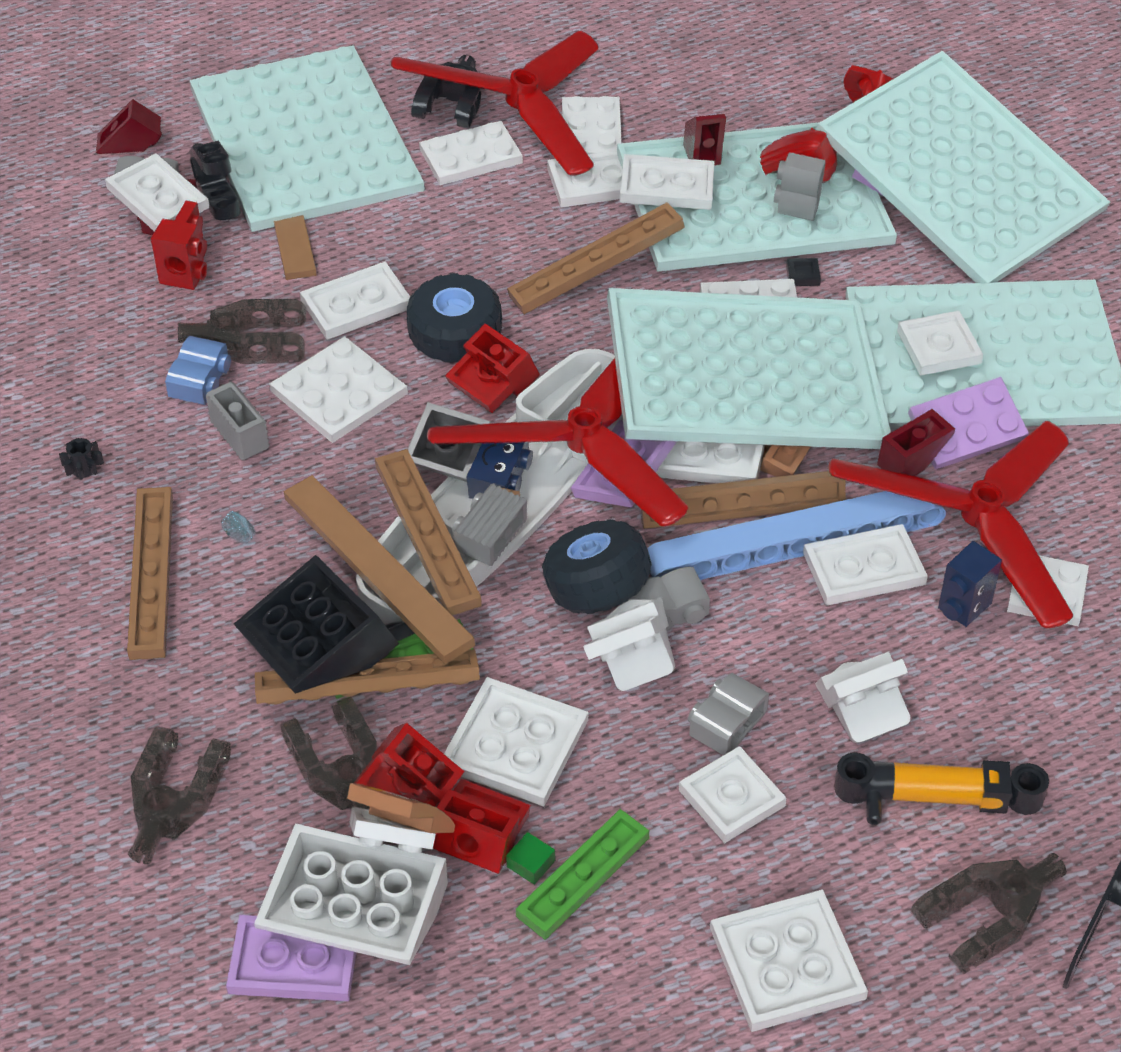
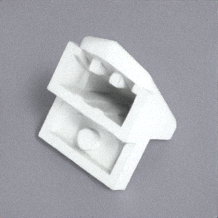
[583,597,675,691]
[815,652,910,743]

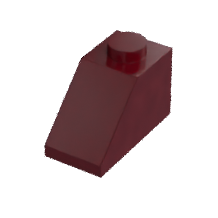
[96,99,162,154]
[683,114,726,166]
[877,409,955,476]

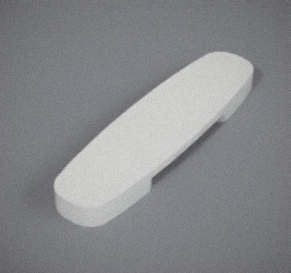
[356,349,623,625]

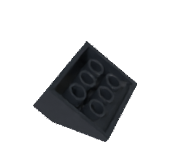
[234,555,399,694]

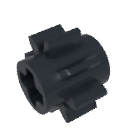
[59,438,104,480]

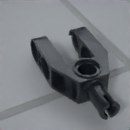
[411,55,482,129]
[189,140,241,220]

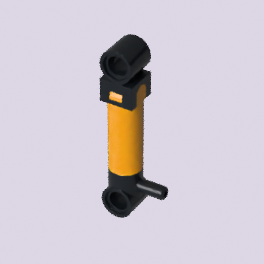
[834,752,1050,825]

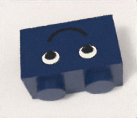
[466,442,533,499]
[938,541,1002,627]

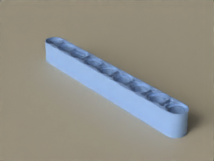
[647,491,946,580]

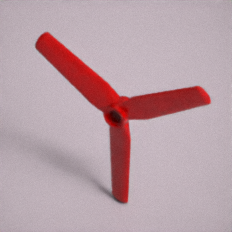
[390,31,599,176]
[427,358,689,527]
[828,421,1073,628]

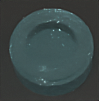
[221,511,256,544]

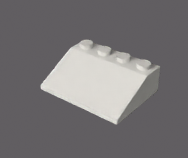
[254,824,448,965]

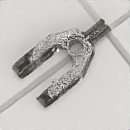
[178,299,307,364]
[280,697,378,810]
[128,726,231,865]
[911,853,1067,974]

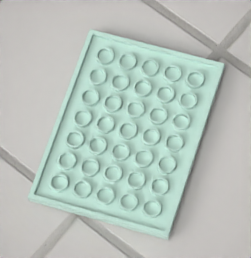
[190,45,425,232]
[816,51,1110,284]
[617,122,897,272]
[846,279,1121,431]
[607,288,891,449]

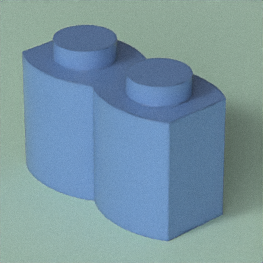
[165,336,231,405]

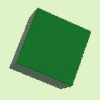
[506,832,556,885]

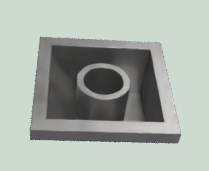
[408,402,491,482]

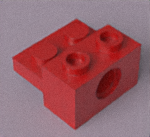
[151,200,207,290]
[445,323,540,413]
[353,722,465,807]
[433,779,531,874]

